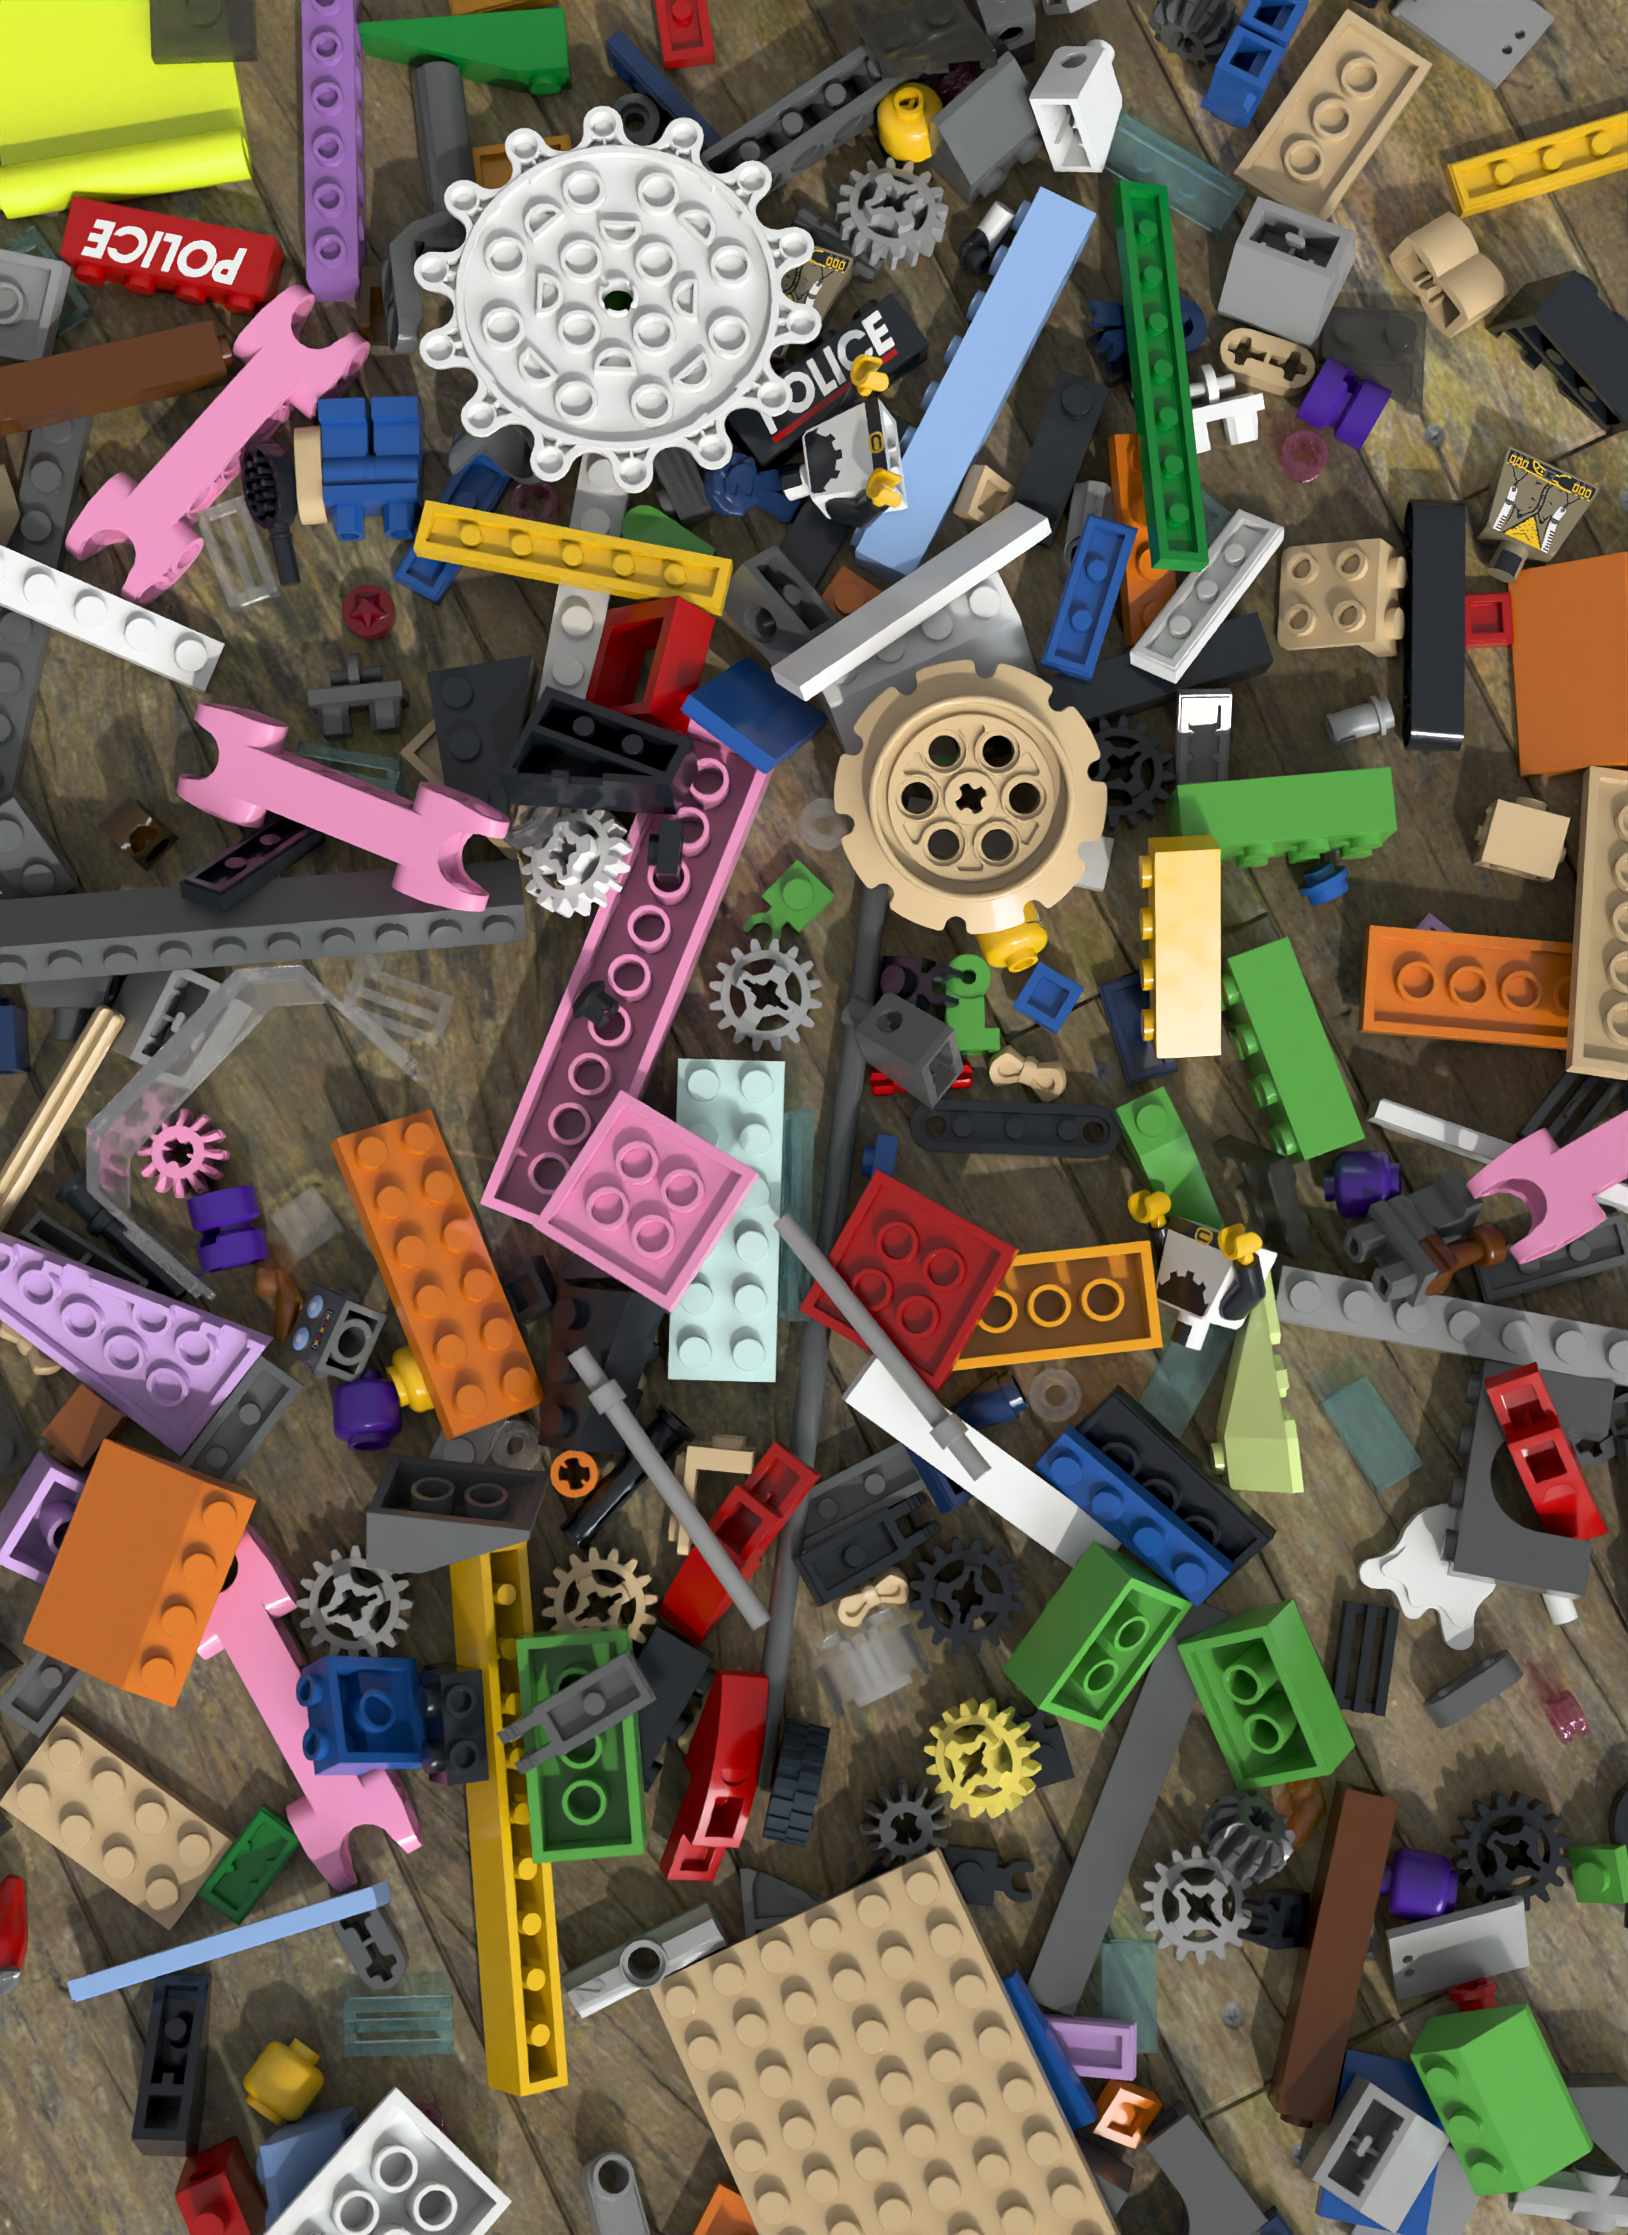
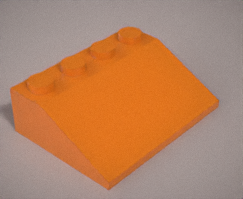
[1506,552,1628,778]
[22,1437,258,1708]

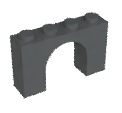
[1440,1359,1615,1600]
[1142,2099,1268,2235]

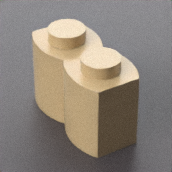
[1389,211,1510,338]

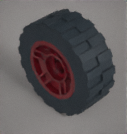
[762,1718,830,1847]

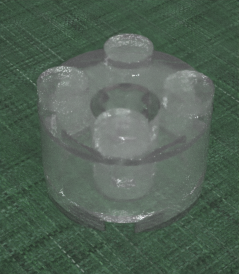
[809,1607,934,1720]

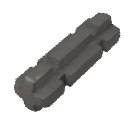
[791,206,884,284]

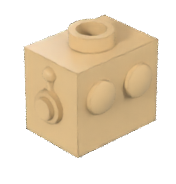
[1473,797,1570,883]

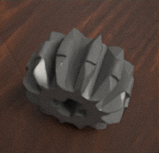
[1149,0,1240,67]
[860,1777,951,1868]
[1200,1787,1296,1884]

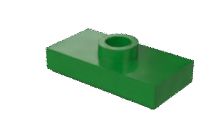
[196,1803,301,1926]

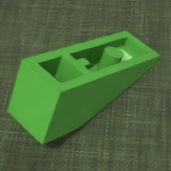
[1112,1086,1226,1230]

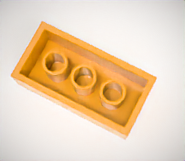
[952,1240,1163,1371]

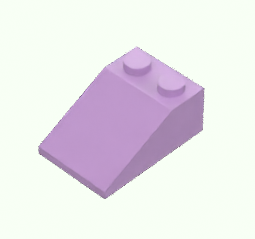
[0,1449,89,1585]

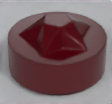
[342,585,396,640]

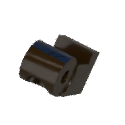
[98,795,179,872]

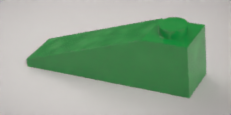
[358,7,572,97]

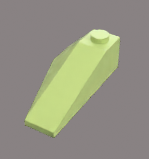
[1209,1272,1304,1493]

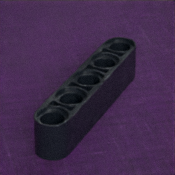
[1402,499,1466,751]

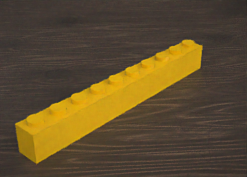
[449,1541,568,2097]

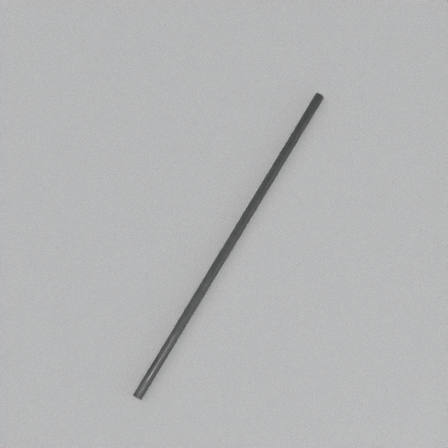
[757,883,889,1787]

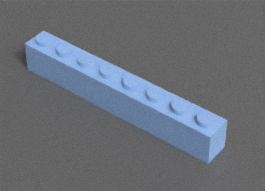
[850,187,1096,584]

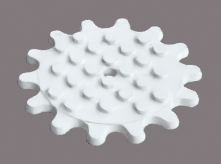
[414,106,822,494]

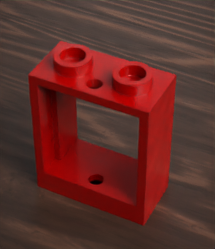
[585,595,715,736]

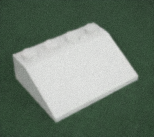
[262,2086,512,2235]

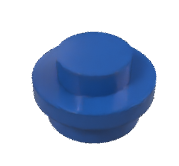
[1297,861,1349,906]

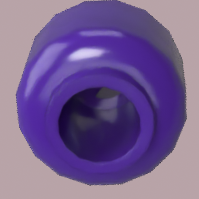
[1324,1150,1402,1219]
[332,1369,402,1451]
[1379,1847,1458,1922]

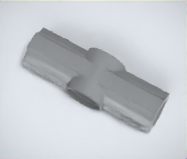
[562,1900,728,2018]
[1507,2161,1628,2232]

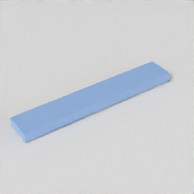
[67,1880,392,2002]

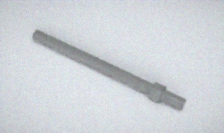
[773,1212,992,1482]
[568,1345,771,1631]

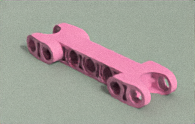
[65,284,370,607]
[176,702,510,912]
[1466,1110,1628,1264]
[197,1523,424,1892]

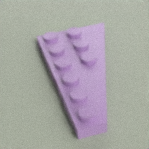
[0,1232,273,1457]

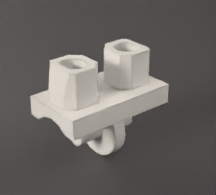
[1189,363,1265,453]

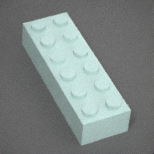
[668,1058,785,1382]

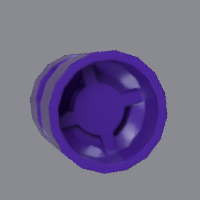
[1295,356,1393,451]
[186,1185,270,1274]

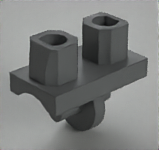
[307,652,410,741]

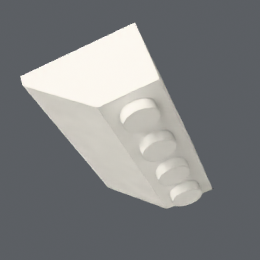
[817,571,1038,754]

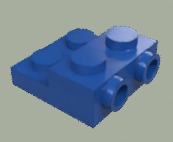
[296,1656,426,1775]

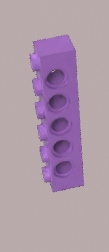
[301,0,367,302]

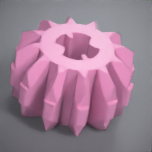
[137,1108,230,1199]

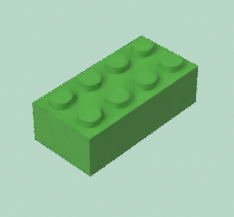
[1164,767,1397,868]
[1221,936,1365,1167]
[516,1624,648,1864]

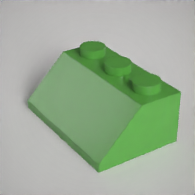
[1002,1541,1193,1731]
[1177,1599,1355,1790]
[1410,2003,1593,2196]

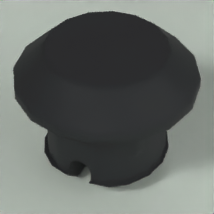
[572,980,619,1027]

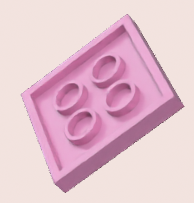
[533,1090,759,1313]

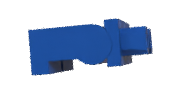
[1200,0,1309,129]
[317,396,425,542]

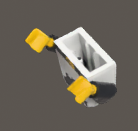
[780,354,908,529]
[1128,1189,1278,1351]

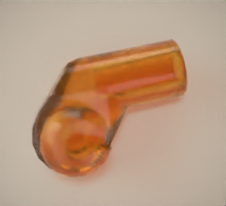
[254,1265,303,1343]
[1285,1777,1327,1850]

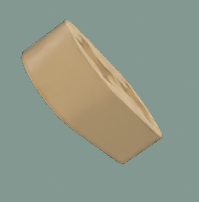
[1216,328,1315,397]
[294,426,331,525]

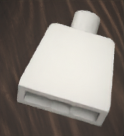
[1029,39,1122,172]

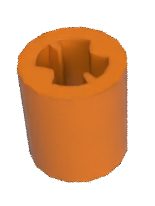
[550,1450,602,1498]

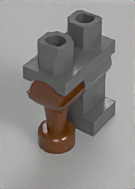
[1343,1168,1507,1308]

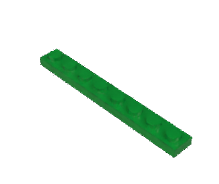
[1111,180,1209,572]

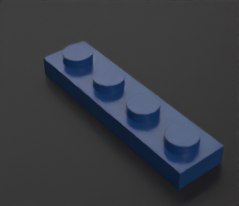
[1033,1424,1234,1607]

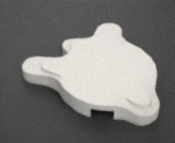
[1357,1503,1496,1650]

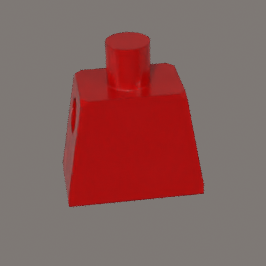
[175,2135,267,2235]

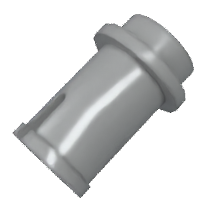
[1324,695,1395,746]

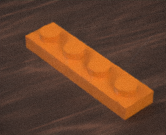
[1108,433,1177,647]

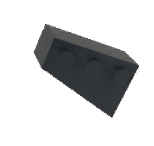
[1485,270,1628,434]
[427,655,538,838]
[500,686,699,815]
[538,1285,672,1454]

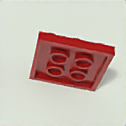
[799,1169,1020,1391]

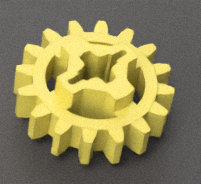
[924,1698,1042,1819]

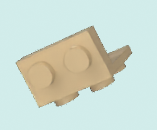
[1277,538,1408,657]
[668,1433,757,1556]

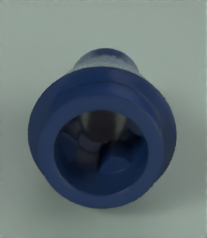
[947,1370,1029,1430]

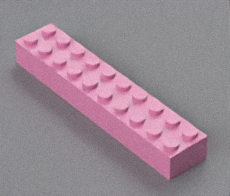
[480,719,775,1225]

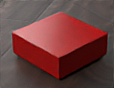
[1465,592,1514,649]

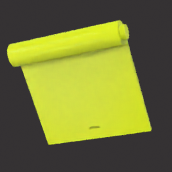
[0,0,253,220]

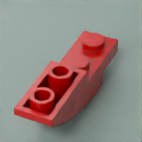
[1484,1362,1609,1541]
[658,1441,821,1646]
[659,1669,769,1881]

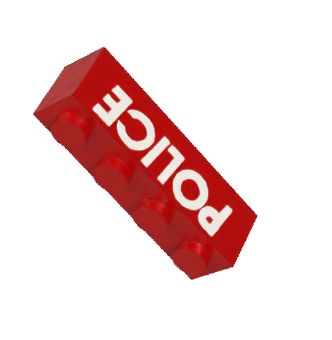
[59,196,285,317]

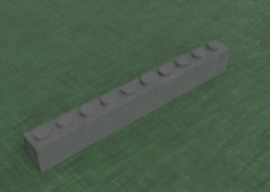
[0,859,526,984]

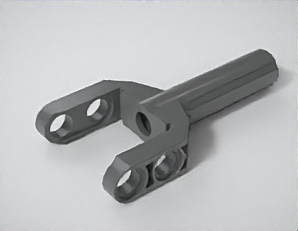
[379,61,476,354]

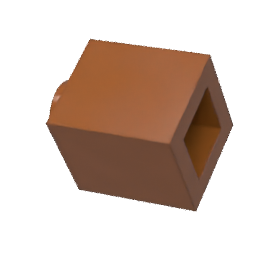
[41,1384,132,1469]

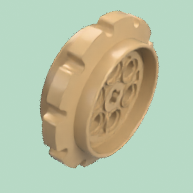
[834,660,1107,934]

